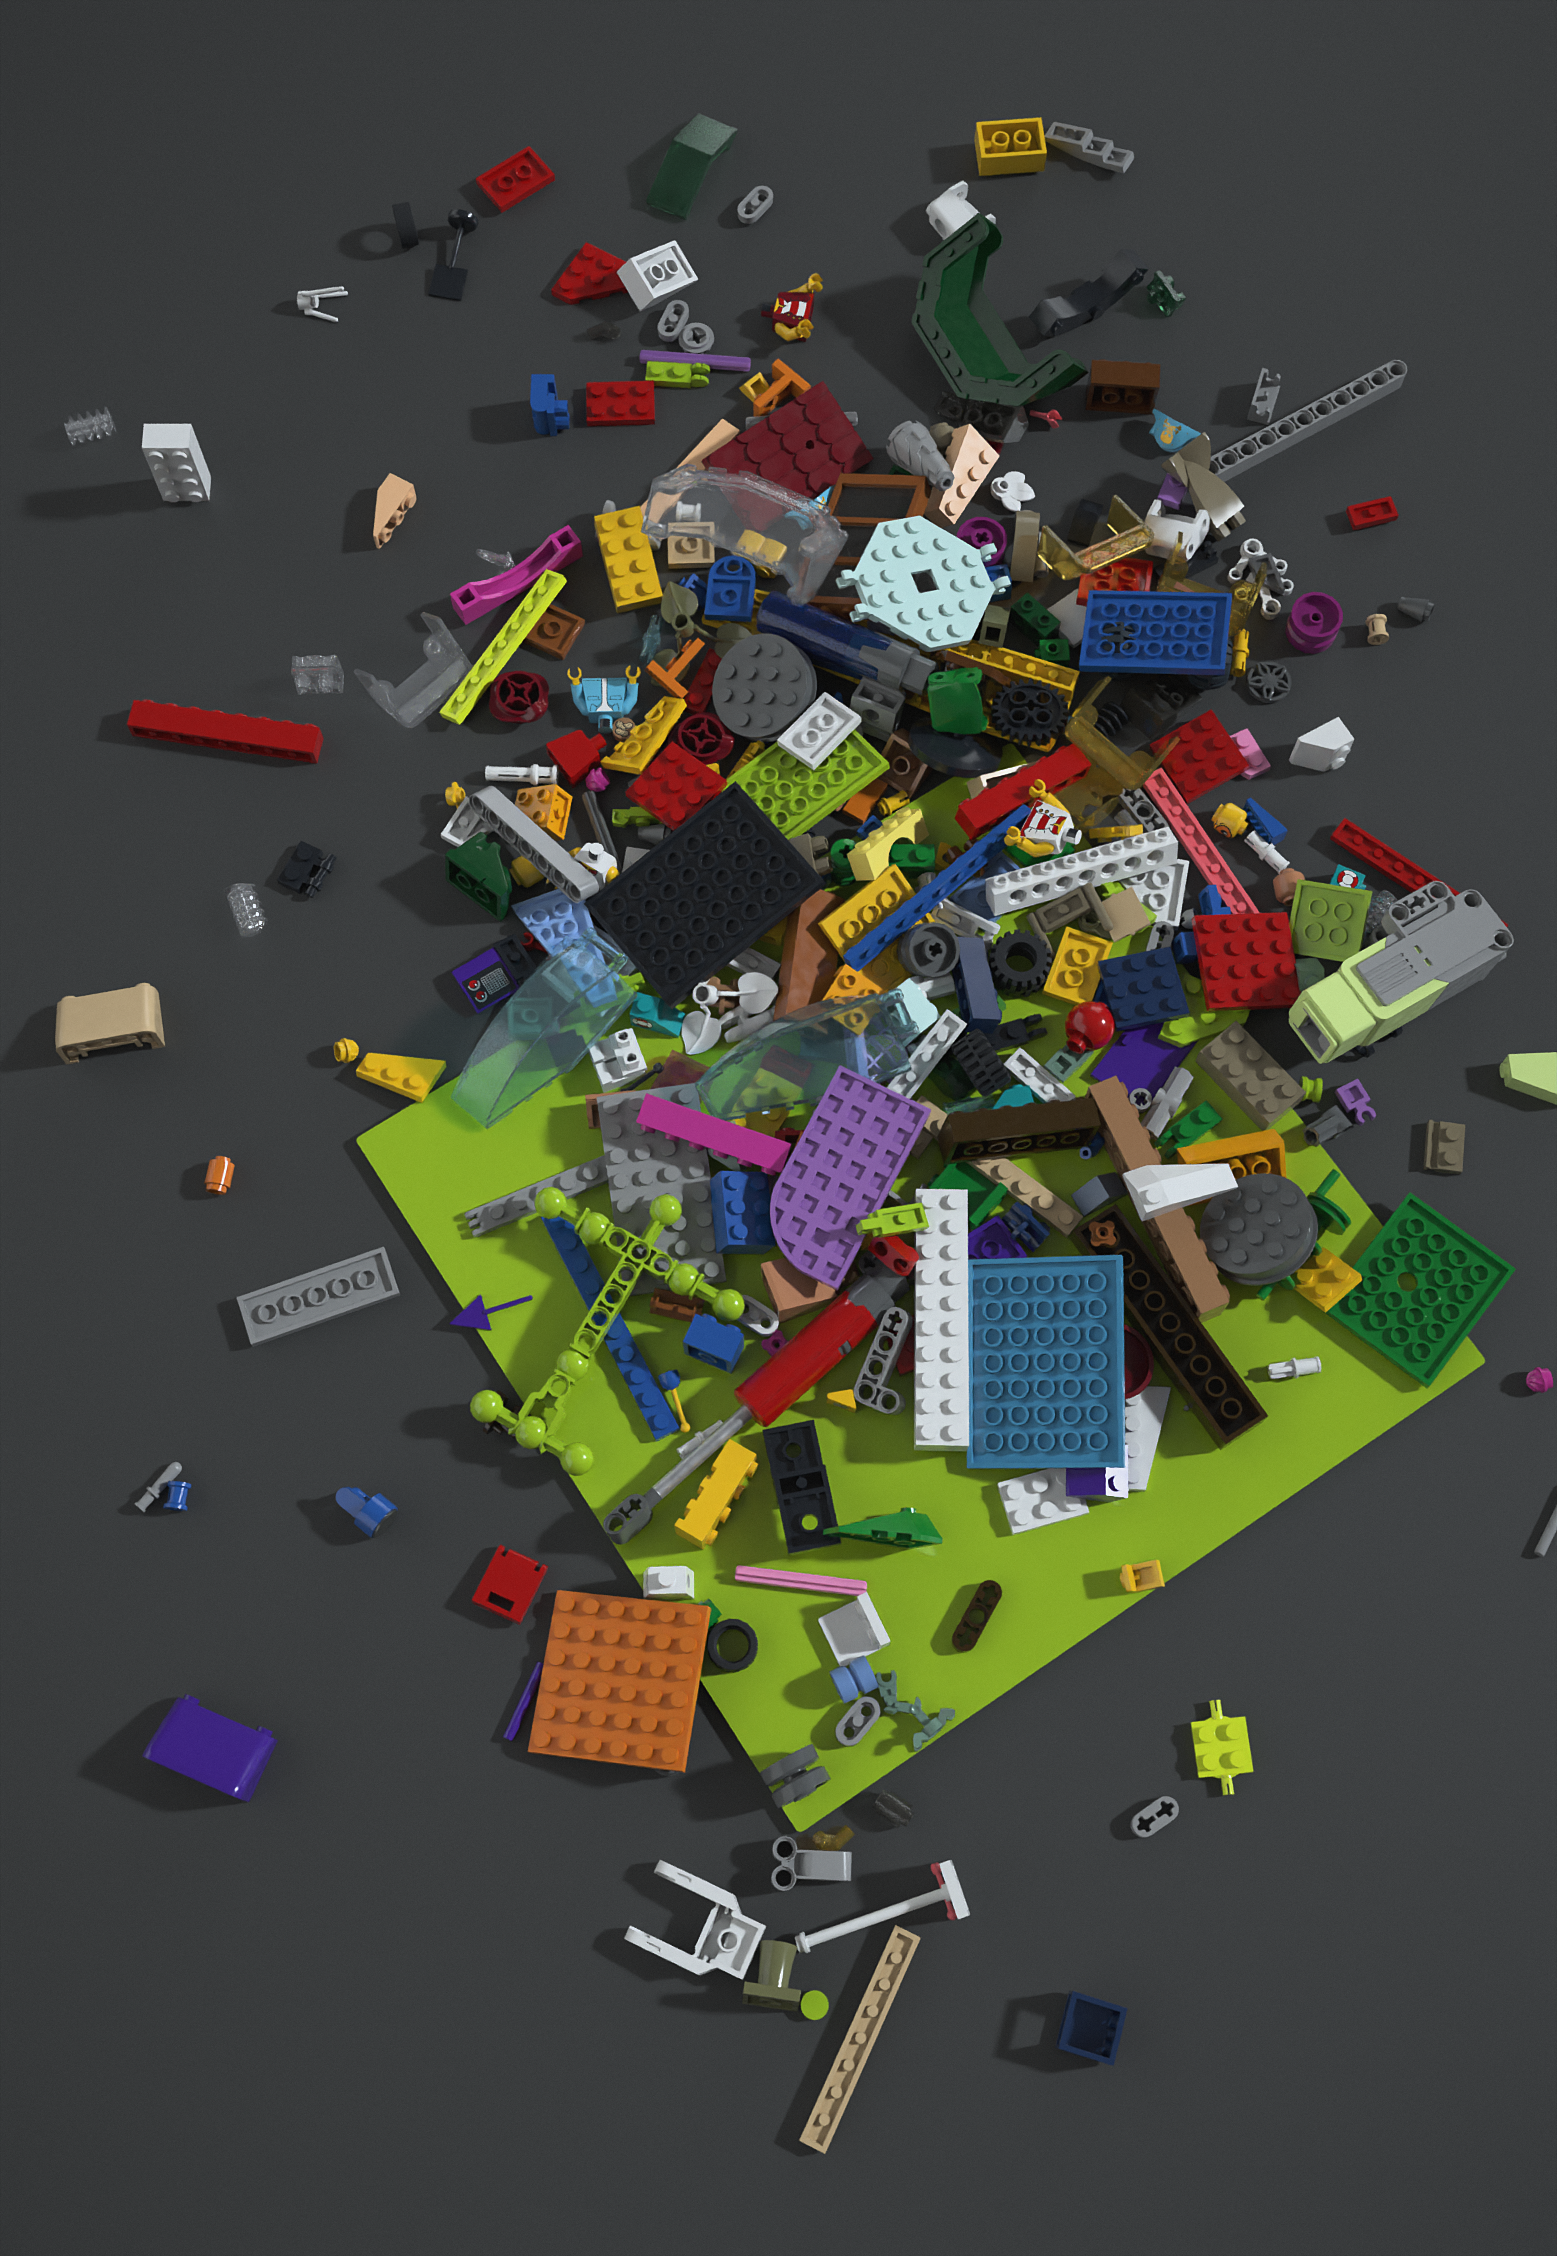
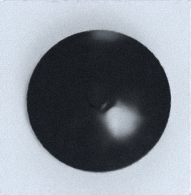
[908,716,1003,778]

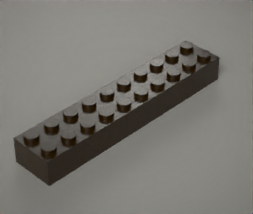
[1070,1204,1268,1451]

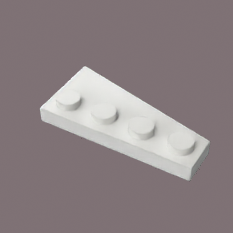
[1125,1386,1171,1492]

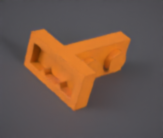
[753,359,811,417]
[644,638,705,699]

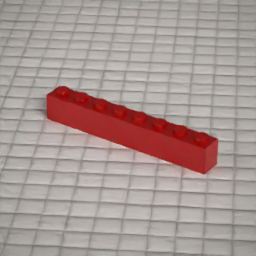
[127,699,324,764]

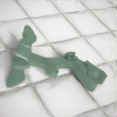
[876,1670,955,1752]

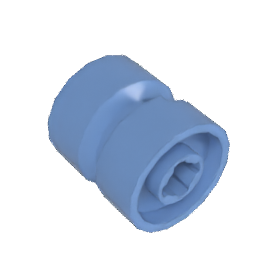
[829,1655,879,1704]

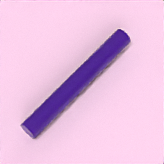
[503,1661,544,1742]

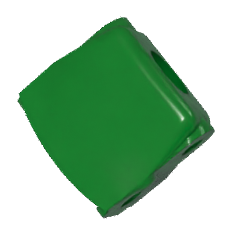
[927,667,988,734]

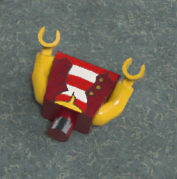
[761,273,823,342]

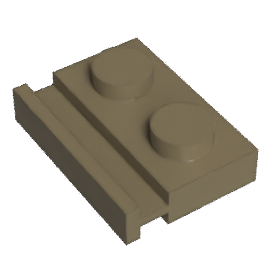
[1423,1120,1465,1175]

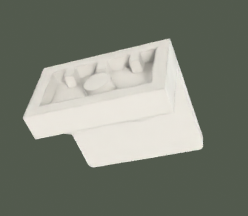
[818,1592,891,1667]

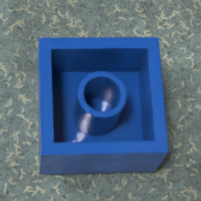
[683,1314,744,1374]

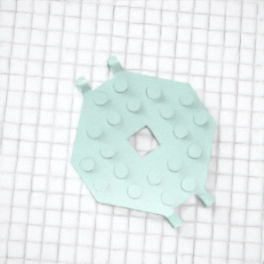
[836,516,1011,652]

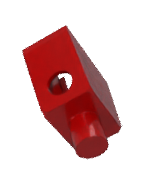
[546,730,607,788]

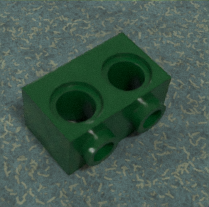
[1009,592,1061,647]

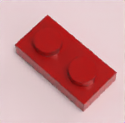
[1346,496,1399,531]

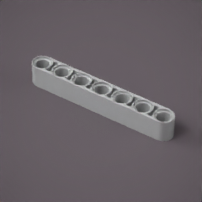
[469,786,599,903]

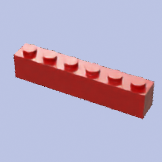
[954,743,1092,841]

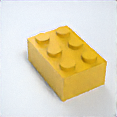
[974,117,1047,176]

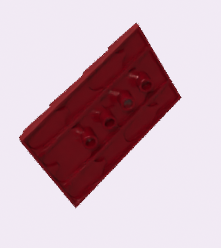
[701,381,874,535]

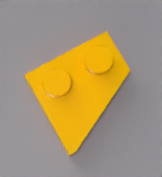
[1089,824,1143,843]

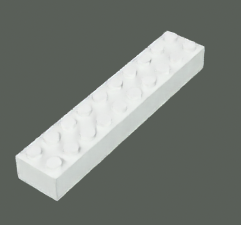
[914,1189,969,1451]

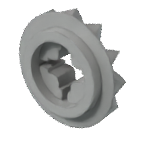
[678,323,714,354]

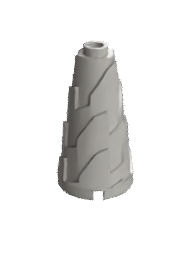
[886,421,955,491]

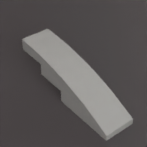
[1044,122,1134,173]

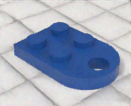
[704,556,756,622]

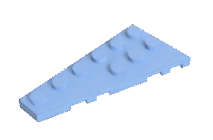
[511,889,616,1007]

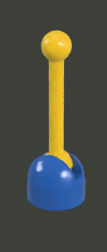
[658,1370,690,1433]

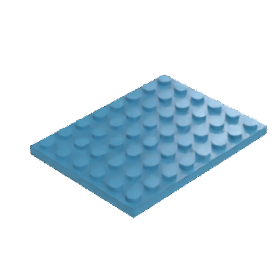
[967,1255,1126,1469]

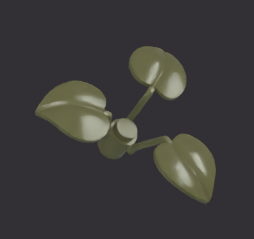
[651,581,752,687]

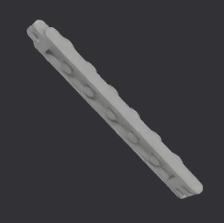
[464,1155,609,1237]

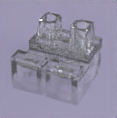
[291,655,344,694]

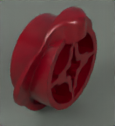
[489,671,549,724]
[667,712,734,765]

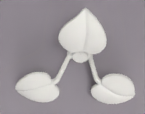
[682,972,779,1055]

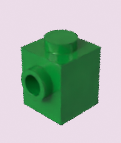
[1034,639,1070,668]

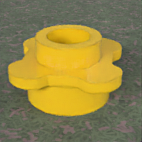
[445,782,465,809]

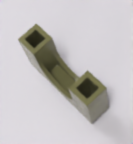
[919,592,1010,648]

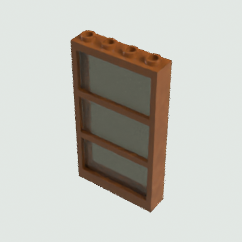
[791,473,931,621]

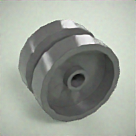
[897,922,960,977]
[760,1744,831,1808]

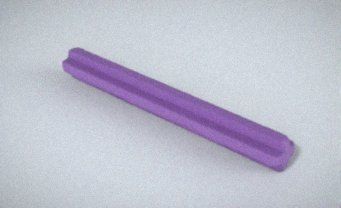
[640,350,751,371]

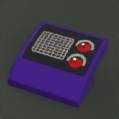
[451,947,520,1014]

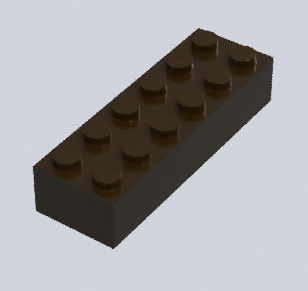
[937,1097,1101,1164]

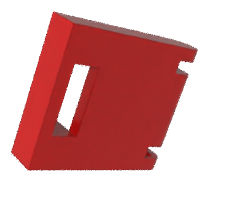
[472,1544,548,1625]

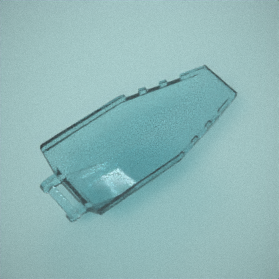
[450,927,638,1129]
[695,988,919,1121]

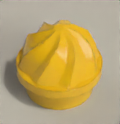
[334,1038,359,1063]

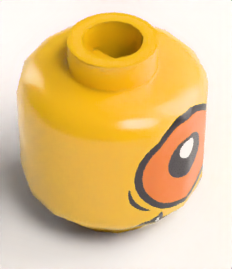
[1211,803,1249,838]

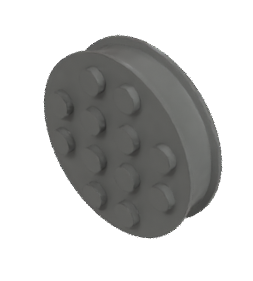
[712,633,817,743]
[1200,1173,1318,1286]

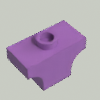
[1157,473,1187,510]

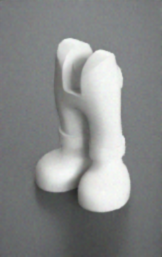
[719,996,777,1043]

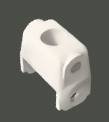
[926,181,996,240]
[1138,499,1210,562]

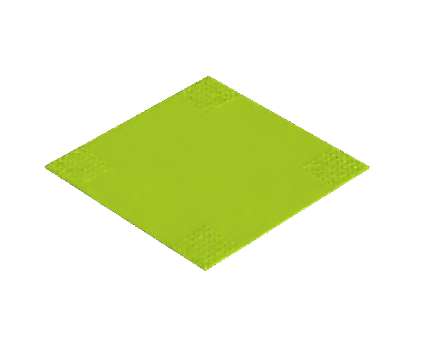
[356,744,1485,1832]

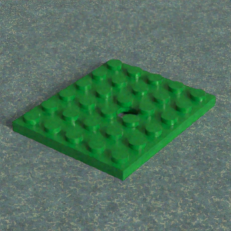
[1320,1192,1516,1388]

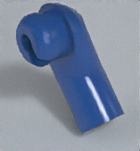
[1080,1131,1105,1159]

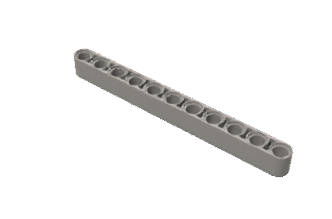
[1209,360,1407,482]

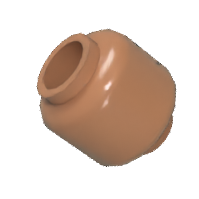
[1273,868,1305,906]

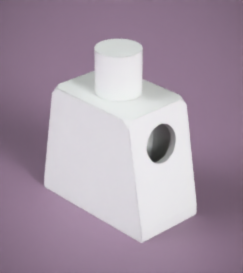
[643,1566,694,1600]

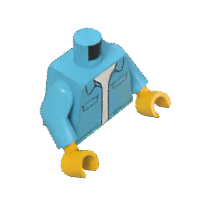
[567,666,641,734]

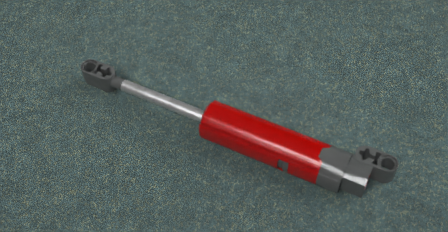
[603,1250,910,1545]

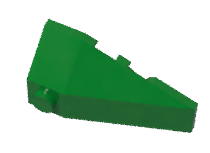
[823,1508,942,1549]

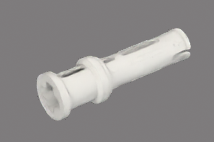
[485,764,559,786]

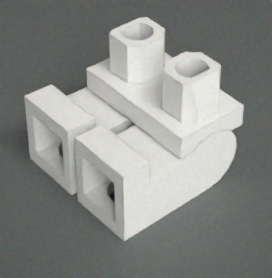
[587,1028,647,1093]

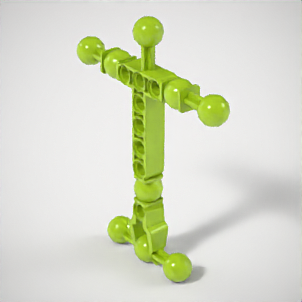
[470,1187,745,1476]

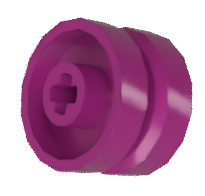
[956,517,1007,567]
[1285,592,1343,654]

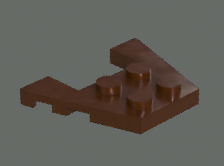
[928,650,1018,688]

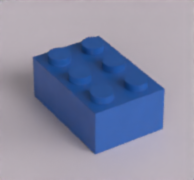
[710,1171,776,1254]

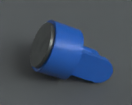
[336,1487,398,1539]

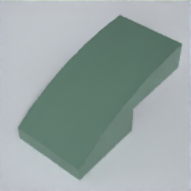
[1044,1045,1094,1083]

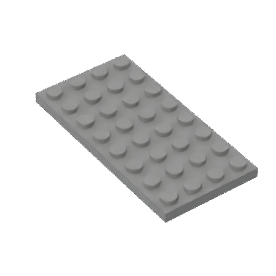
[597,1083,726,1297]

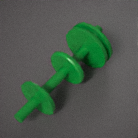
[1256,1169,1351,1301]

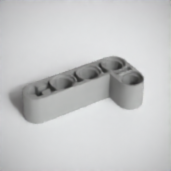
[853,1307,913,1415]

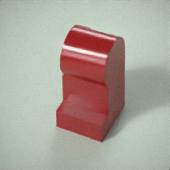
[867,1235,919,1276]

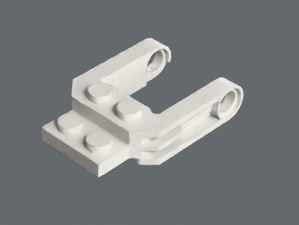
[624,1860,766,1980]

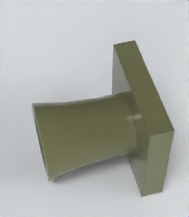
[742,1940,801,2012]

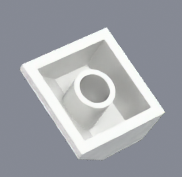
[1289,717,1354,772]

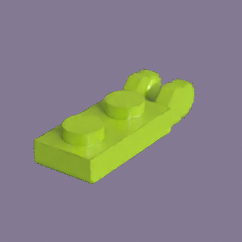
[645,361,710,388]

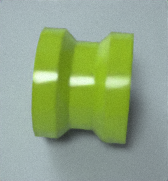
[1299,1076,1323,1103]

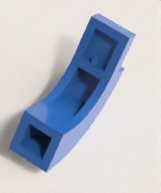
[1172,885,1231,964]

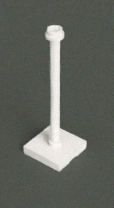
[795,1860,970,1953]

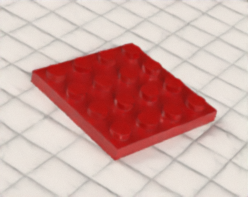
[1191,912,1301,1011]

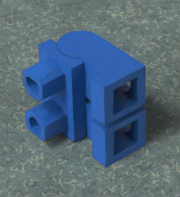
[530,374,570,436]

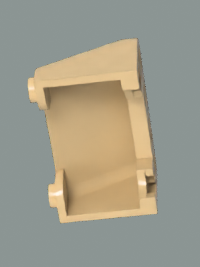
[55,983,165,1064]

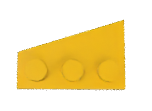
[356,1053,446,1103]

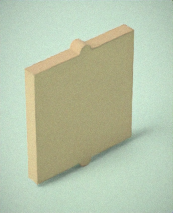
[1102,887,1151,943]

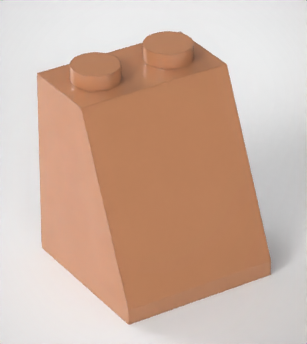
[761,1258,840,1324]

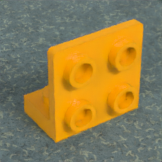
[515,784,572,841]
[819,964,886,1033]

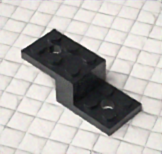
[762,1420,842,1555]

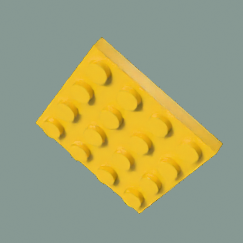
[818,864,935,998]

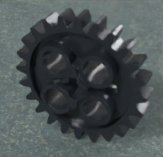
[990,678,1070,747]

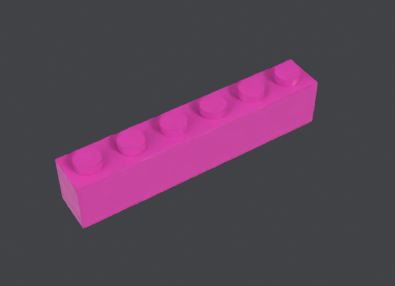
[636,1093,792,1176]

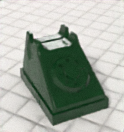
[445,832,512,922]

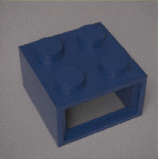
[1055,1991,1128,2066]

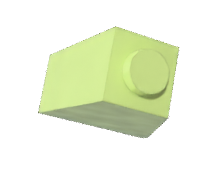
[1500,1052,1557,1105]

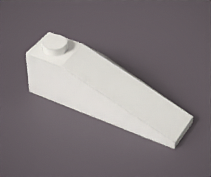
[1122,1163,1238,1221]

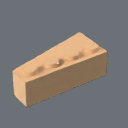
[924,424,999,528]

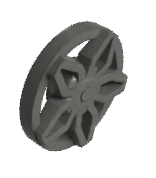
[1246,661,1292,703]

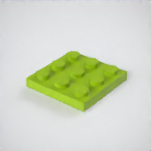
[1289,879,1372,962]

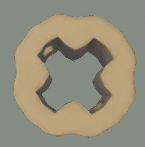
[1365,614,1389,645]

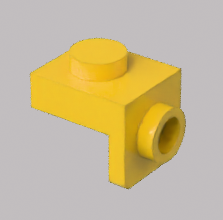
[1120,1560,1165,1593]

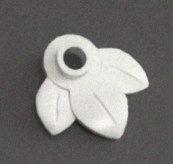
[991,471,1035,512]

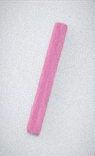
[735,1565,867,1596]

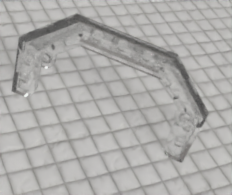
[641,464,849,605]

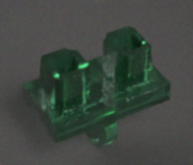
[1146,270,1186,317]

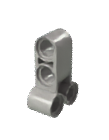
[771,1836,852,1892]

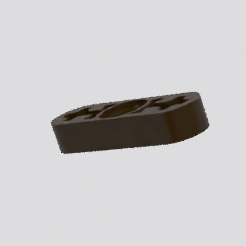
[951,1580,1002,1653]

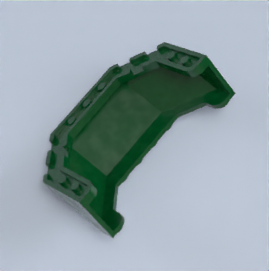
[911,213,1089,407]

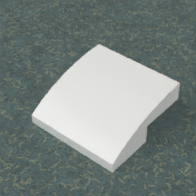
[1047,588,1087,648]

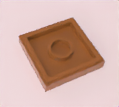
[522,604,585,660]

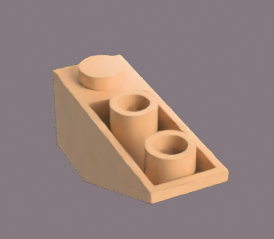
[373,473,417,549]

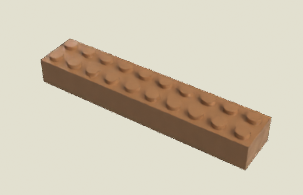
[1084,1076,1230,1323]

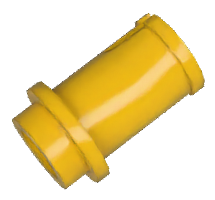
[877,790,910,816]

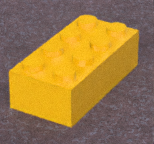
[594,506,663,613]

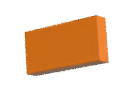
[843,778,888,824]

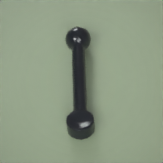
[620,1063,664,1092]

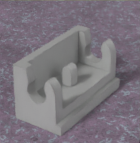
[1247,368,1280,425]

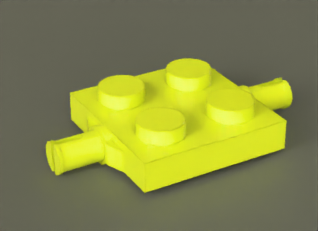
[1190,1700,1254,1795]

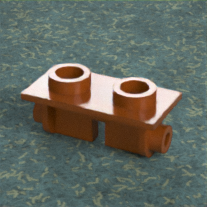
[649,1288,705,1322]

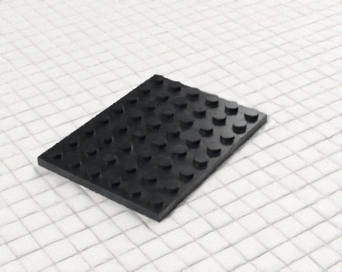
[584,781,826,1010]

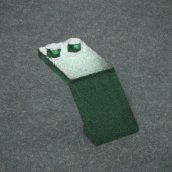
[646,113,738,220]

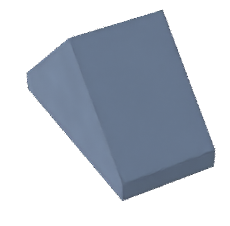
[1071,1172,1128,1217]

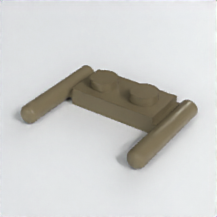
[1026,882,1114,961]

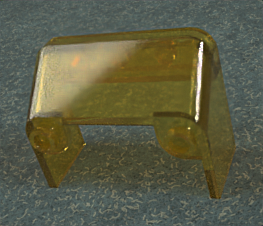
[1037,495,1154,580]
[1156,531,1267,636]
[1065,676,1180,791]

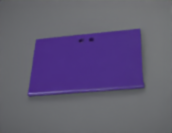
[1090,1022,1199,1106]

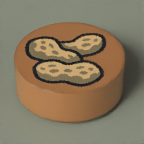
[612,718,635,743]

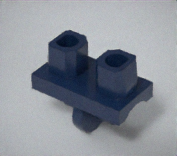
[1002,1202,1050,1252]

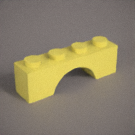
[847,807,929,881]

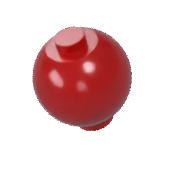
[1065,1001,1115,1054]

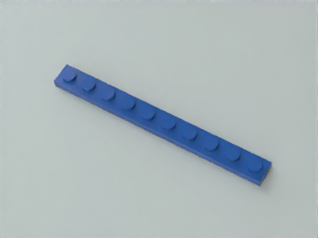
[843,804,1031,972]
[541,1217,680,1442]

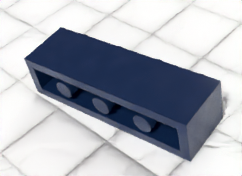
[951,937,1002,1034]

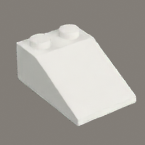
[617,240,698,311]

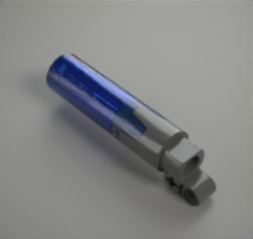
[756,591,944,697]

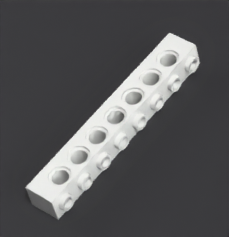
[985,827,1178,916]

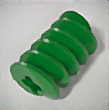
[830,839,857,886]

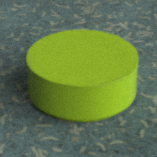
[801,1990,829,2020]

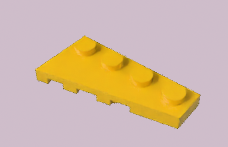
[600,696,687,775]

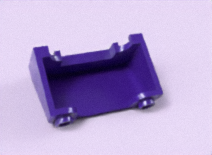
[142,1694,278,1802]

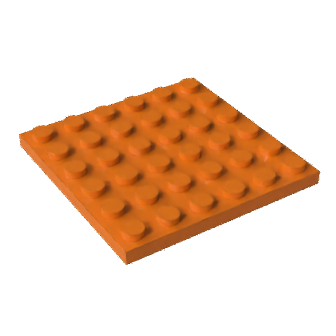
[528,1590,711,1773]

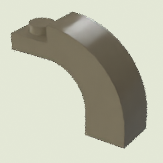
[1010,510,1040,582]

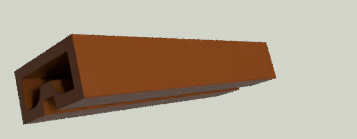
[773,889,845,1039]

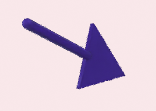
[449,1294,533,1330]

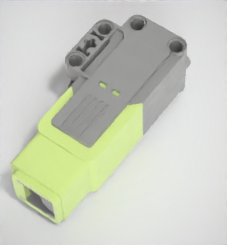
[1289,881,1514,1064]

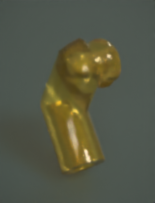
[813,1824,855,1851]

